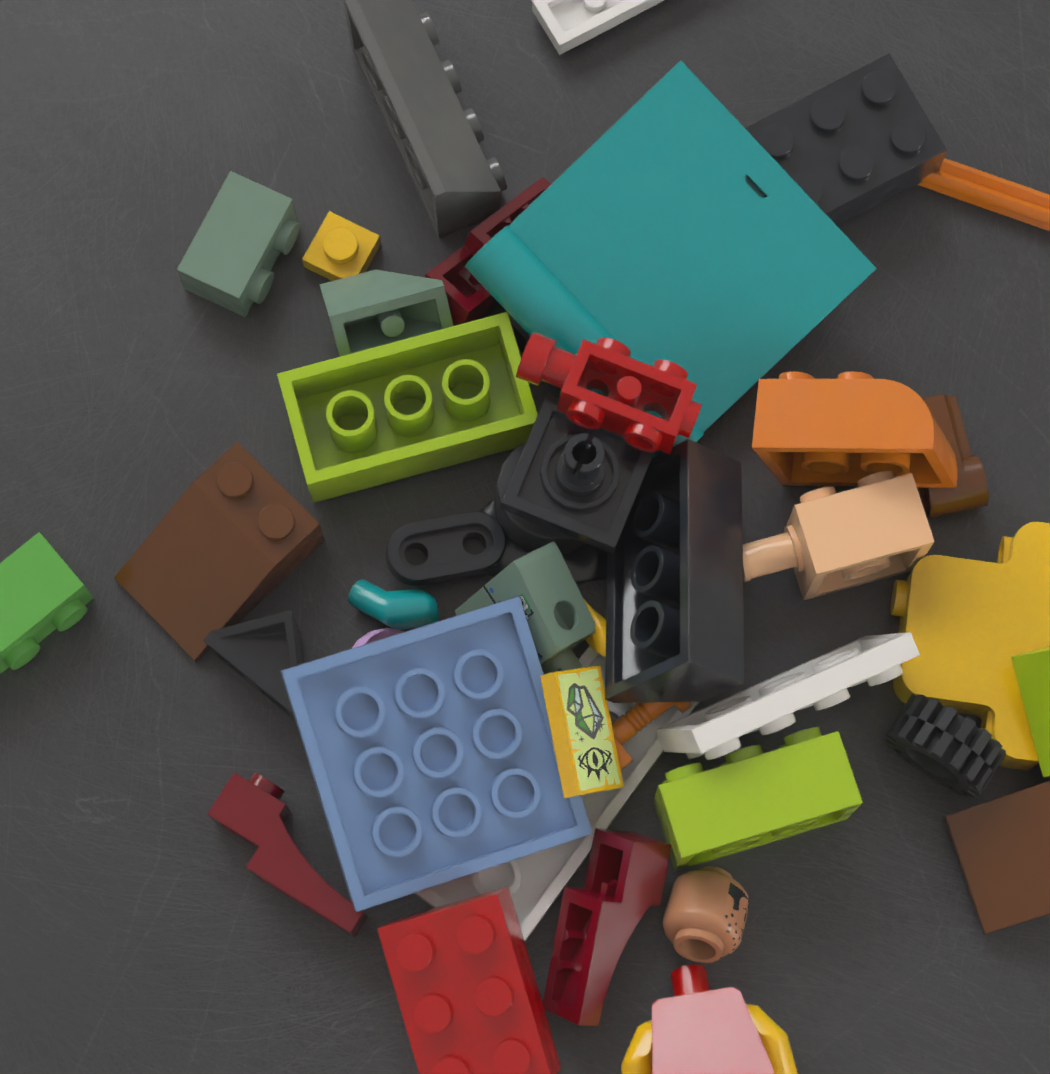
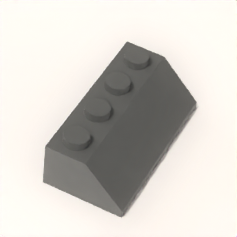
[343,0,507,238]

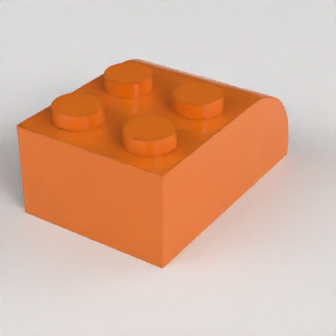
[752,371,958,488]

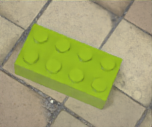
[277,312,538,503]

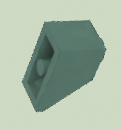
[320,270,453,357]

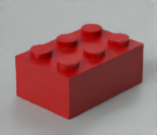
[377,887,561,1074]

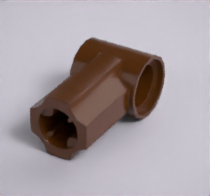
[917,394,989,518]

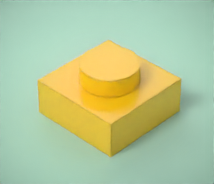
[302,211,381,281]

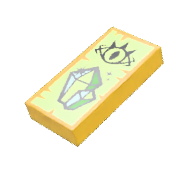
[540,665,624,798]

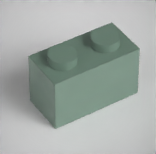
[177,171,300,317]

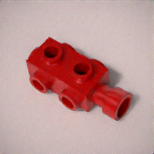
[516,332,703,454]

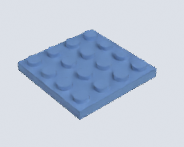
[280,597,593,912]

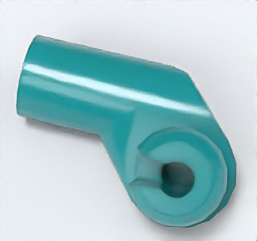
[348,579,439,630]

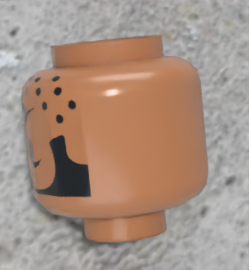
[663,866,749,963]

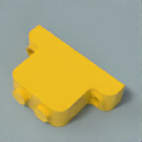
[891,522,1050,771]

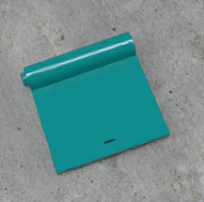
[464,60,877,458]

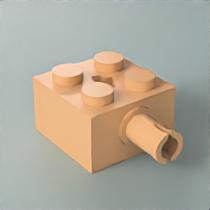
[743,471,934,601]

